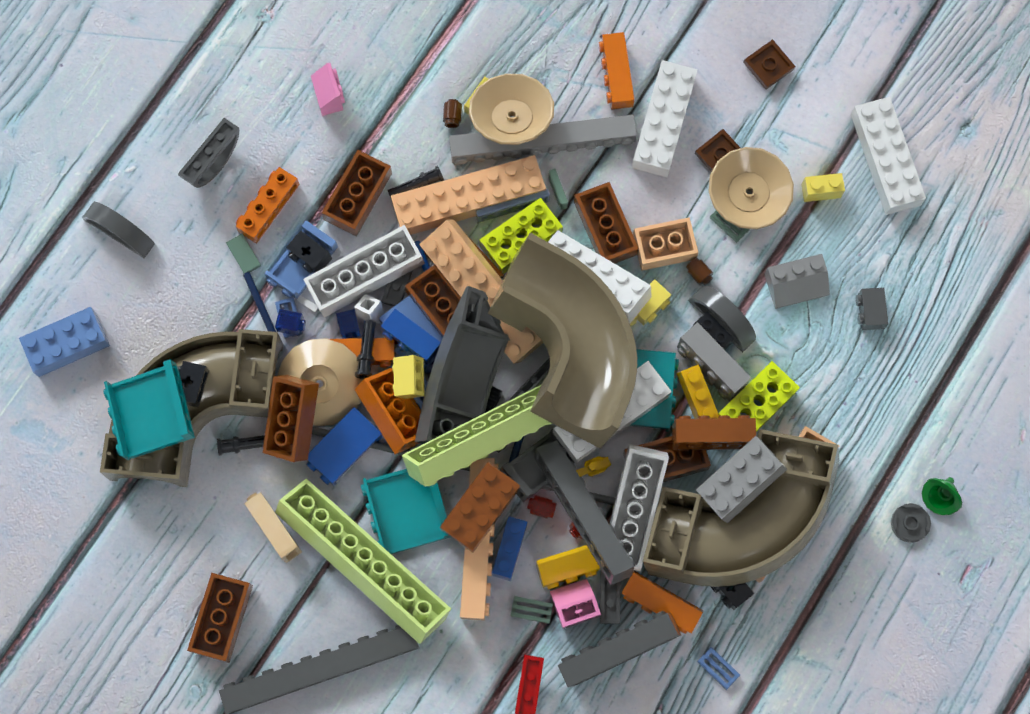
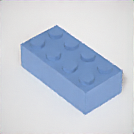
[19,307,110,377]

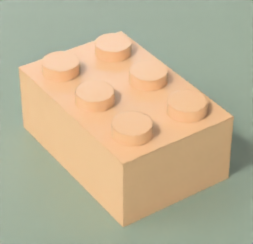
[633,217,698,271]

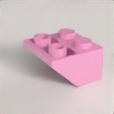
[311,63,345,116]
[549,579,601,629]

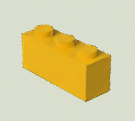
[676,364,719,419]

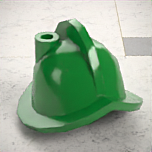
[922,477,963,515]

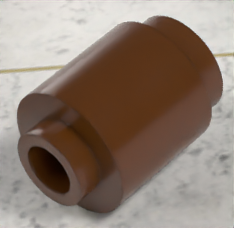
[443,99,462,128]
[686,257,713,286]

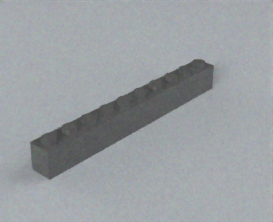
[219,625,419,714]

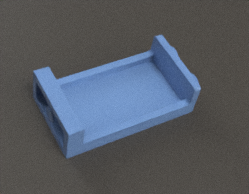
[265,220,338,299]
[379,296,443,374]

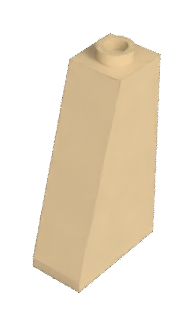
[244,492,302,563]

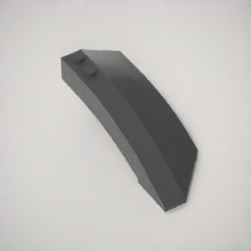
[415,286,510,444]

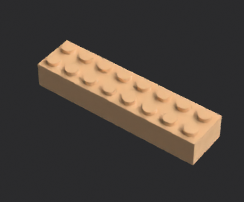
[391,155,546,235]
[419,220,543,364]
[460,458,499,621]

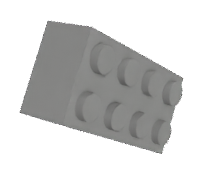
[677,322,751,402]
[696,436,787,523]

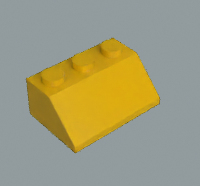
[536,545,600,590]

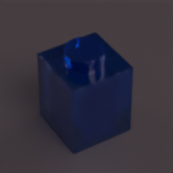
[275,309,306,336]
[336,309,361,339]

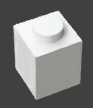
[354,294,384,324]

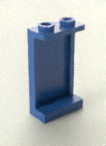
[306,407,383,486]

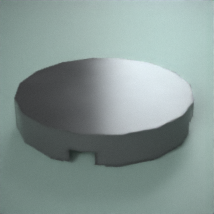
[891,503,931,543]

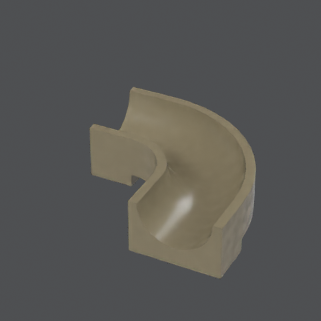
[488,233,637,448]
[100,329,283,487]
[643,429,840,587]

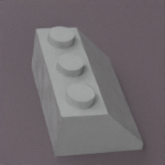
[764,254,830,309]

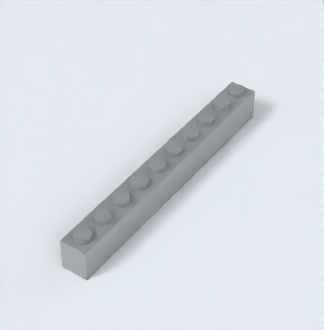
[449,115,637,165]

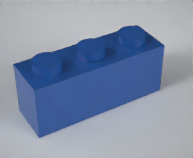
[381,309,441,365]
[492,516,528,581]

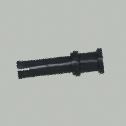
[387,165,444,198]
[355,320,376,379]
[217,435,265,456]

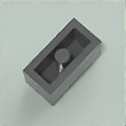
[856,287,889,330]

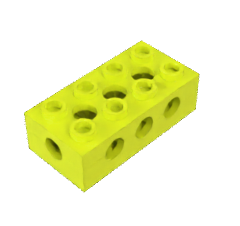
[479,198,563,274]
[718,361,800,432]

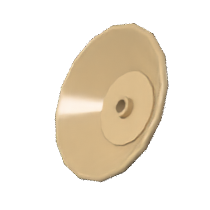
[469,74,554,145]
[709,147,794,229]
[277,338,363,426]

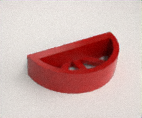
[515,655,544,714]

